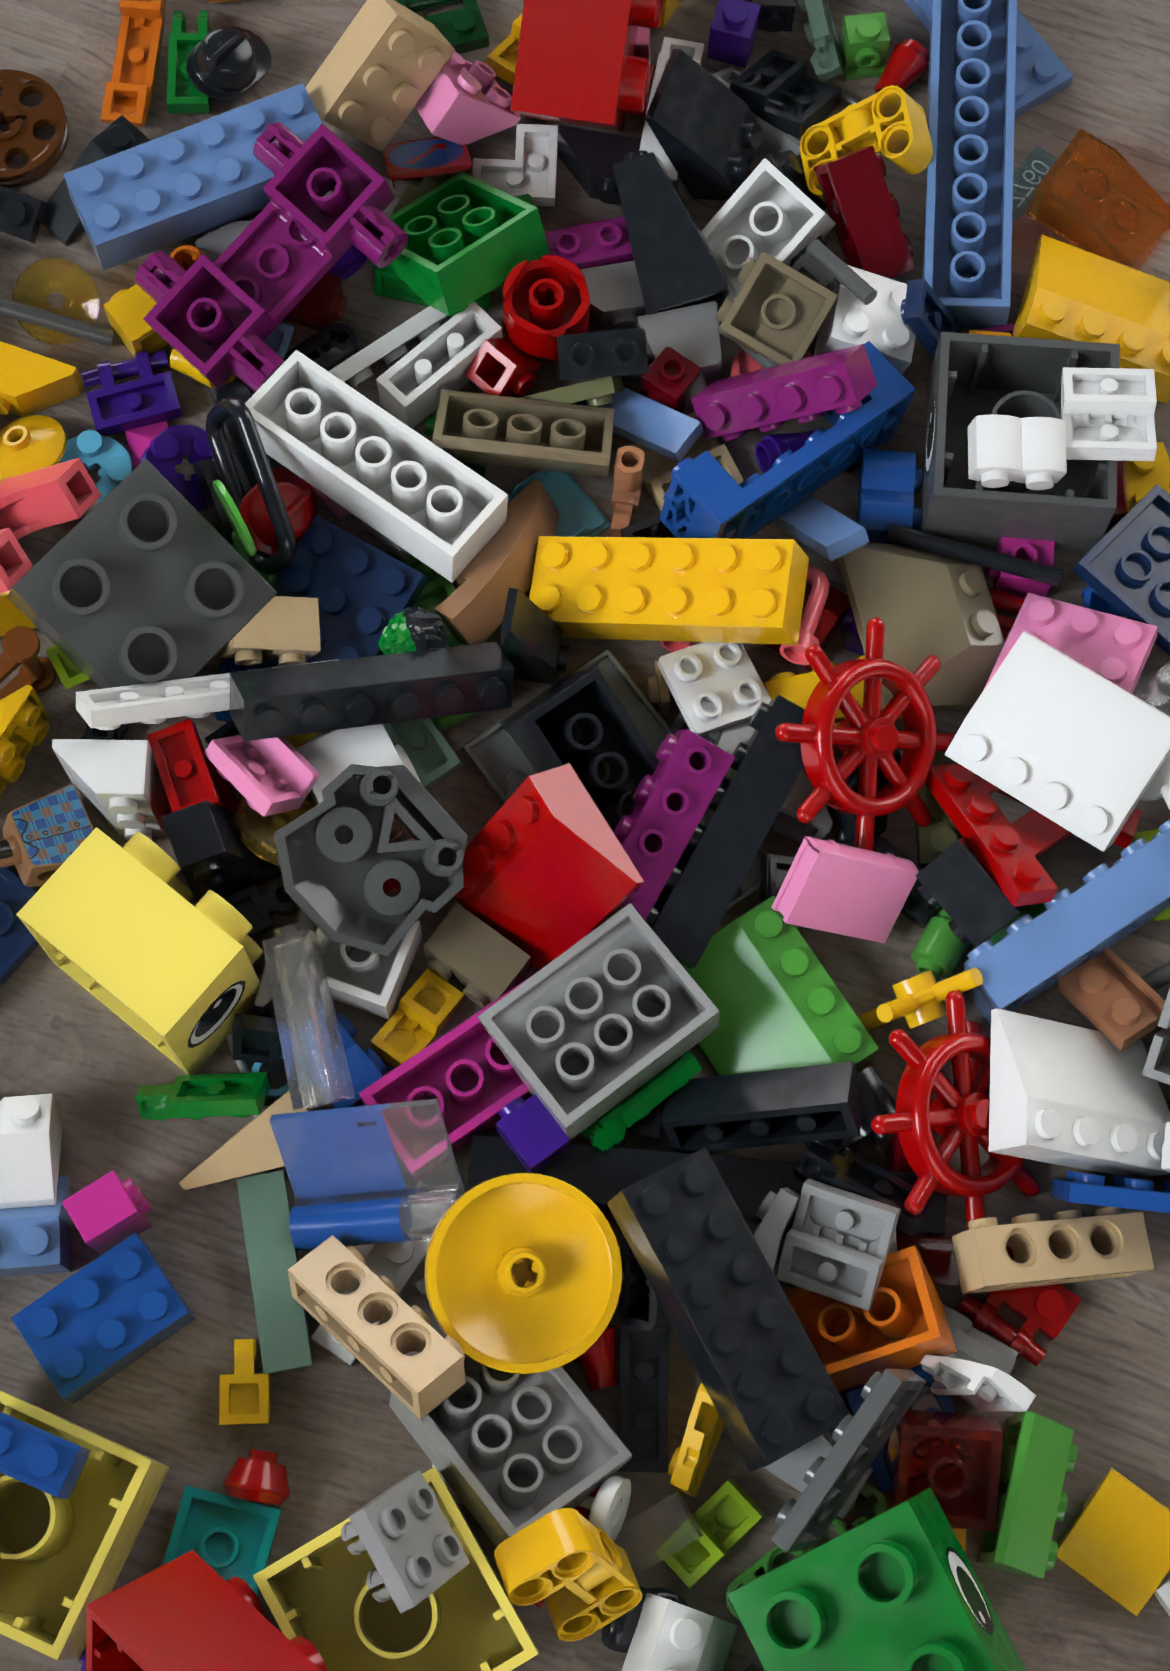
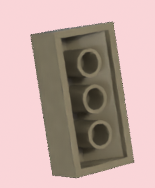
[432,389,614,477]

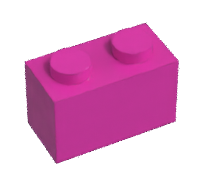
[62,1170,152,1255]

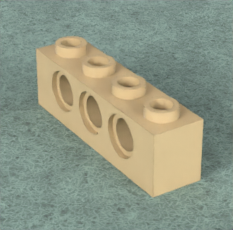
[952,1207,1154,1294]
[287,1235,466,1420]

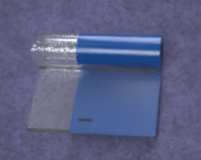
[269,1099,465,1250]

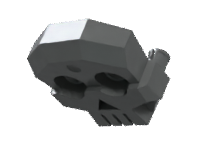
[274,764,468,957]

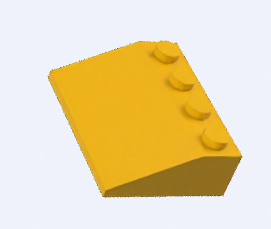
[1012,235,1170,404]

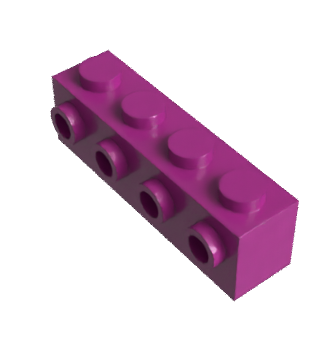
[691,344,877,441]
[613,729,735,921]

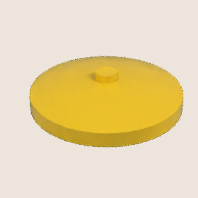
[424,1173,622,1374]

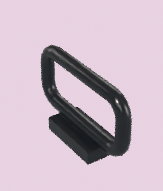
[193,397,297,575]

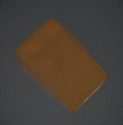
[1027,129,1170,270]

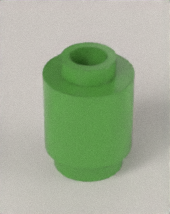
[911,910,971,981]

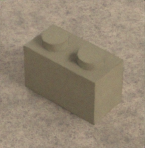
[423,903,531,1008]

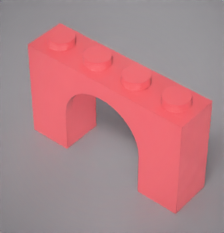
[0,458,102,593]

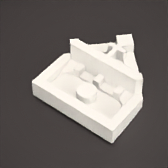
[920,1355,1036,1412]

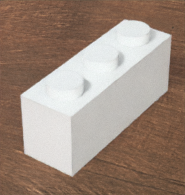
[376,302,503,429]

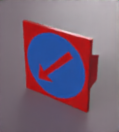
[383,136,472,188]

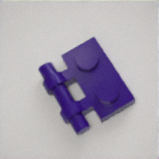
[81,350,183,436]

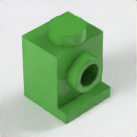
[839,12,890,81]

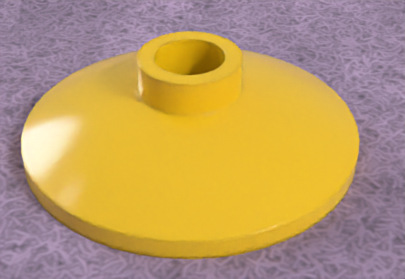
[0,415,67,482]

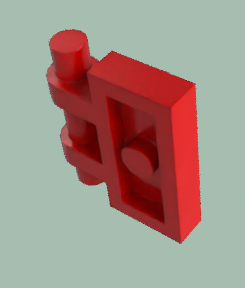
[956,1245,1082,1366]

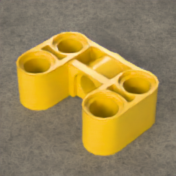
[800,85,933,203]
[494,1508,643,1642]

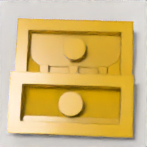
[1057,1467,1170,1616]

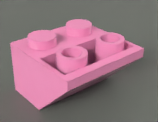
[415,52,521,146]

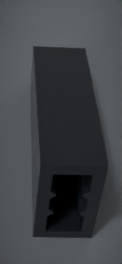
[612,150,736,314]

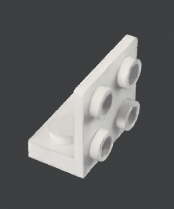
[657,642,771,737]

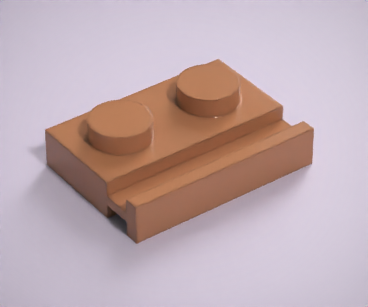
[1057,947,1165,1051]

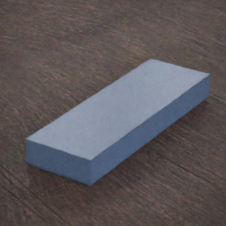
[576,377,704,463]
[774,495,869,561]

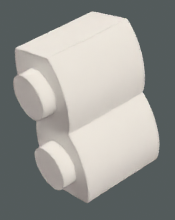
[967,414,1067,490]

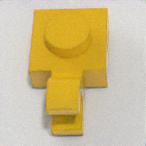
[219,1339,270,1425]

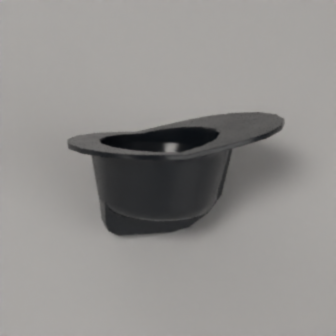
[186,27,272,100]

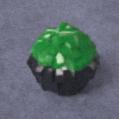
[378,606,448,655]

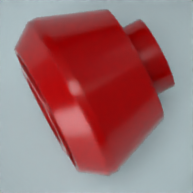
[223,1449,290,1505]

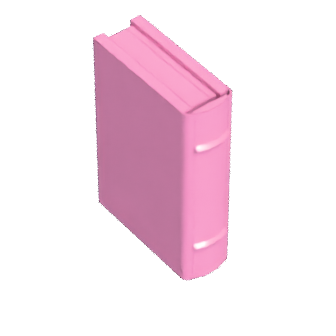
[771,836,919,944]

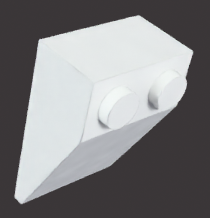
[701,158,836,299]

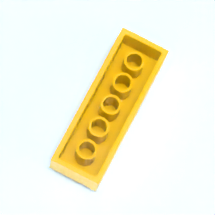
[529,536,809,645]

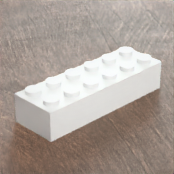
[245,350,508,583]

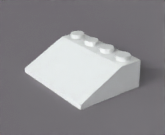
[944,631,1170,852]
[988,1008,1170,1179]

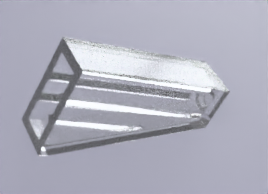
[262,924,356,1110]

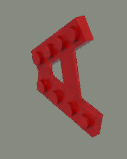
[925,763,1142,907]

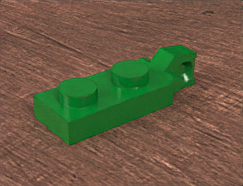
[135,1072,271,1121]

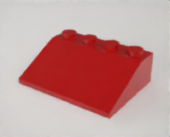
[455,763,644,971]

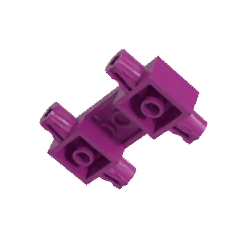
[135,122,408,392]

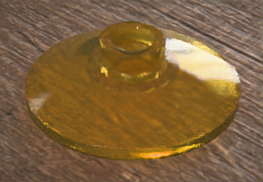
[12,258,99,345]

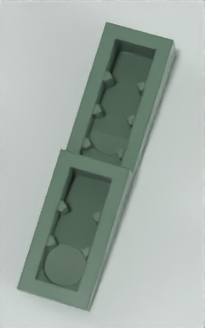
[236,1170,315,1374]

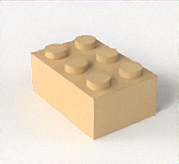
[305,0,455,152]

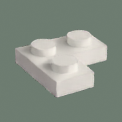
[472,124,558,207]

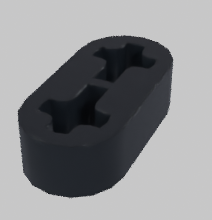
[284,323,358,371]

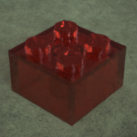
[890,1409,1003,1532]

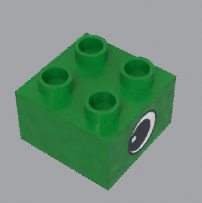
[728,1487,1027,1671]

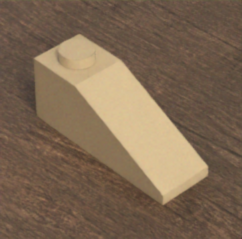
[178,1087,312,1190]

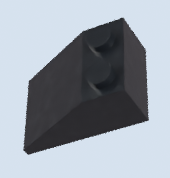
[645,49,763,200]

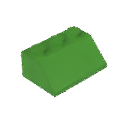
[977,1411,1078,1579]

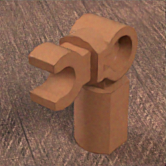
[610,446,645,537]

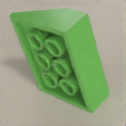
[682,896,879,1076]

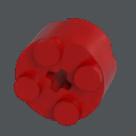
[503,255,590,361]

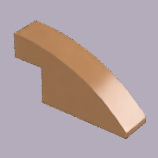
[435,479,560,645]

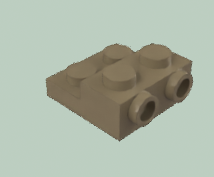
[715,251,838,365]

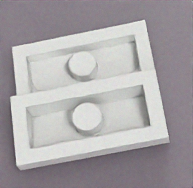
[1061,367,1157,461]

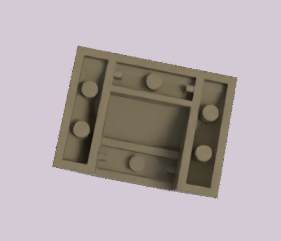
[838,544,1005,710]

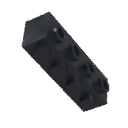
[661,1061,865,1154]

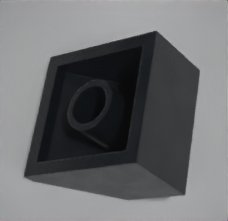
[915,838,1031,947]

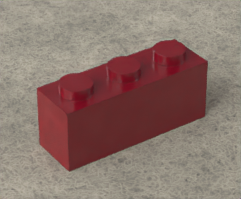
[813,145,915,279]

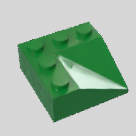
[389,171,550,317]

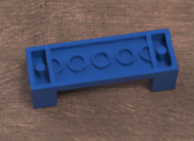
[659,341,916,539]

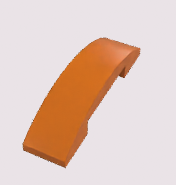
[101,0,166,127]

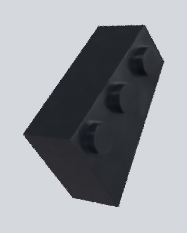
[161,800,282,903]

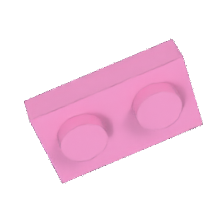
[204,735,319,817]

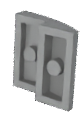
[776,1179,901,1311]

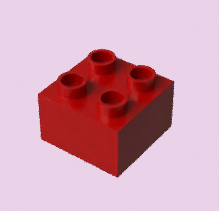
[510,0,664,132]
[86,1550,327,1671]

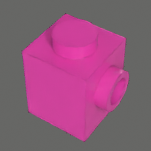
[986,537,1055,597]

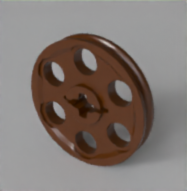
[0,69,69,187]

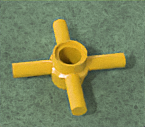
[860,967,983,1031]

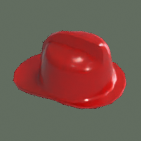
[239,467,318,554]

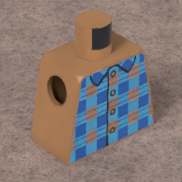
[0,784,94,887]

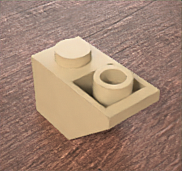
[219,596,321,666]

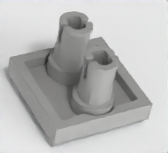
[341,1470,470,1614]

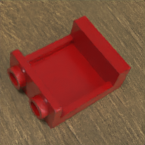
[147,718,242,821]

